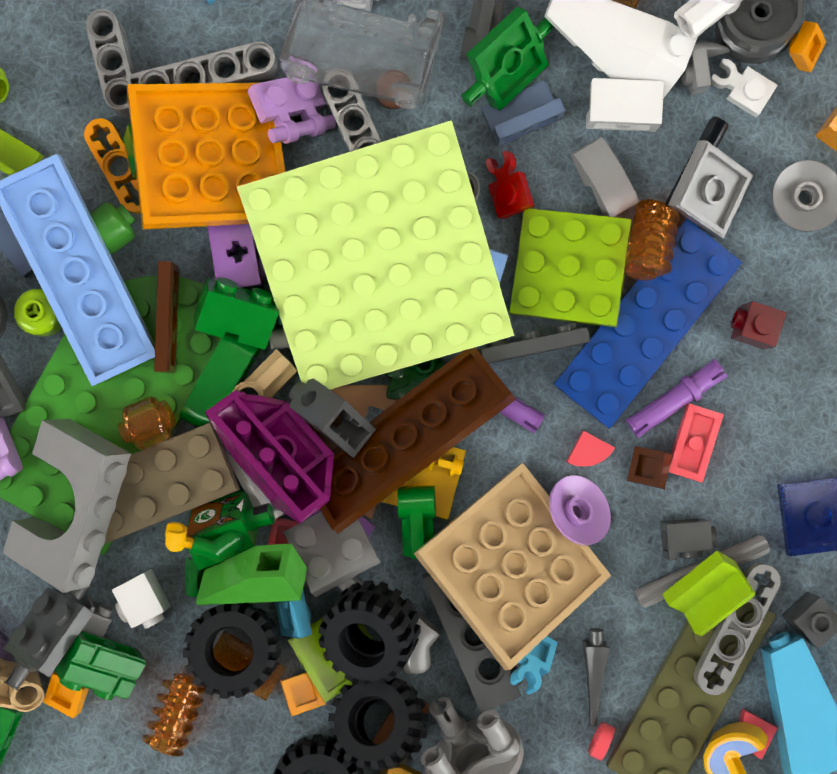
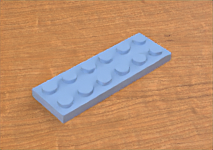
[0,154,155,386]

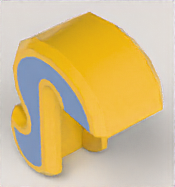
[703,722,768,774]

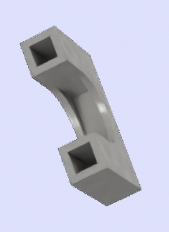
[3,419,131,593]

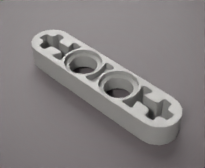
[694,562,781,695]

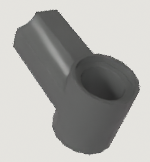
[460,0,505,61]

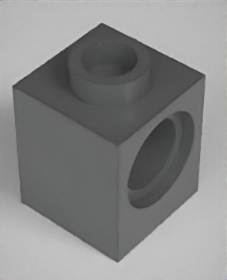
[782,591,837,649]

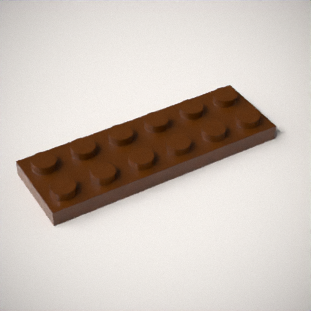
[320,347,516,534]

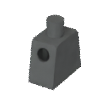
[289,378,376,458]

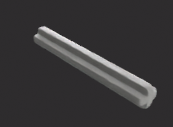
[635,535,770,608]

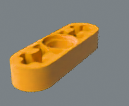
[84,118,141,215]

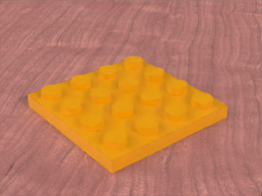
[127,82,285,229]

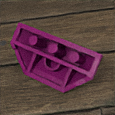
[205,390,334,524]

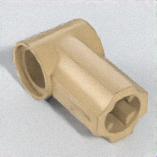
[232,349,298,398]

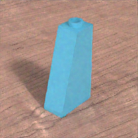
[761,631,837,774]

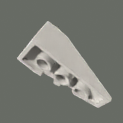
[544,0,697,99]

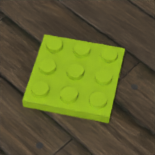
[509,209,632,328]

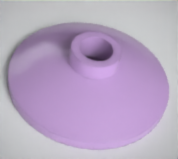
[549,475,611,546]

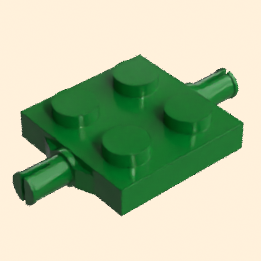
[461,6,555,111]

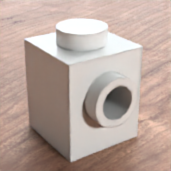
[112,569,171,629]

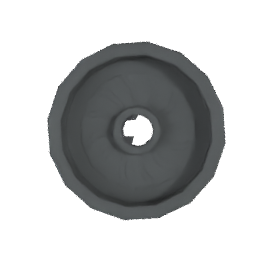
[715,0,804,64]

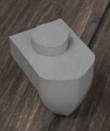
[681,41,730,96]

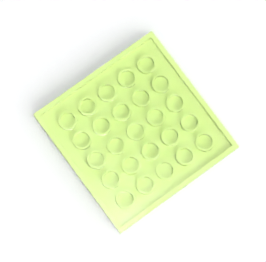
[237,120,514,389]

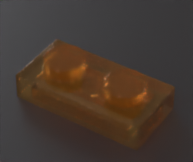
[213,631,286,701]

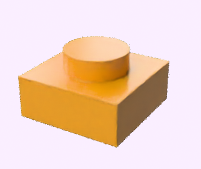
[789,21,827,73]
[43,672,89,719]
[280,672,326,716]

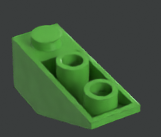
[196,543,307,605]

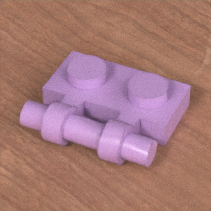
[247,72,336,144]

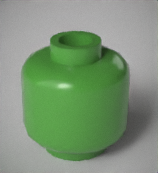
[90,202,136,255]

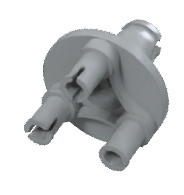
[421,697,524,774]

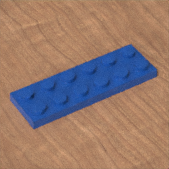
[553,219,743,429]

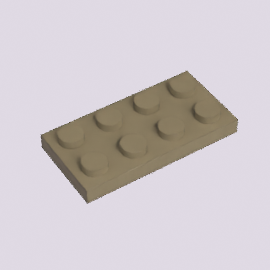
[104,423,240,544]

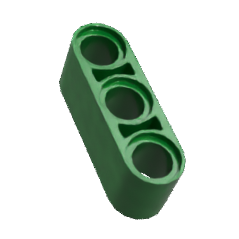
[179,332,261,427]

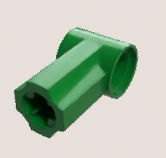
[398,486,436,559]

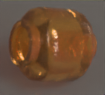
[118,396,176,450]

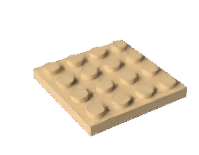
[413,463,611,670]

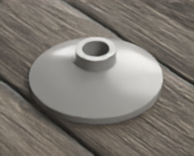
[772,160,837,232]

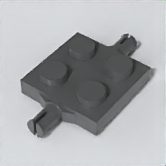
[3,582,93,691]

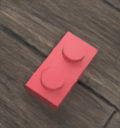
[669,403,724,483]

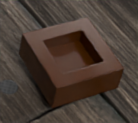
[627,446,673,490]

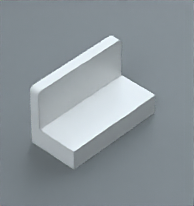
[585,78,664,132]

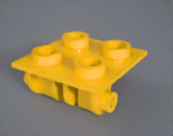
[381,447,466,519]

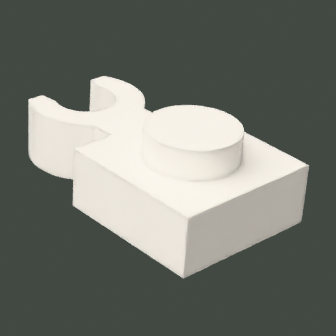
[711,59,778,118]

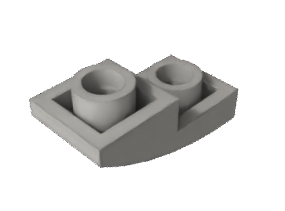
[570,137,639,217]

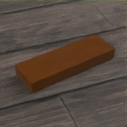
[154,261,180,373]

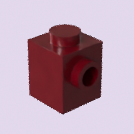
[730,301,787,350]

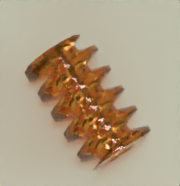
[624,199,680,281]
[141,673,206,757]

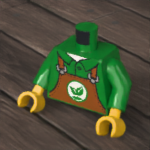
[165,491,275,570]

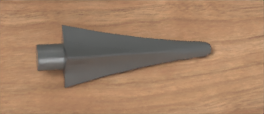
[582,628,611,727]

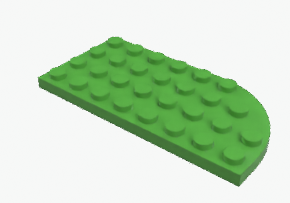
[0,275,221,555]

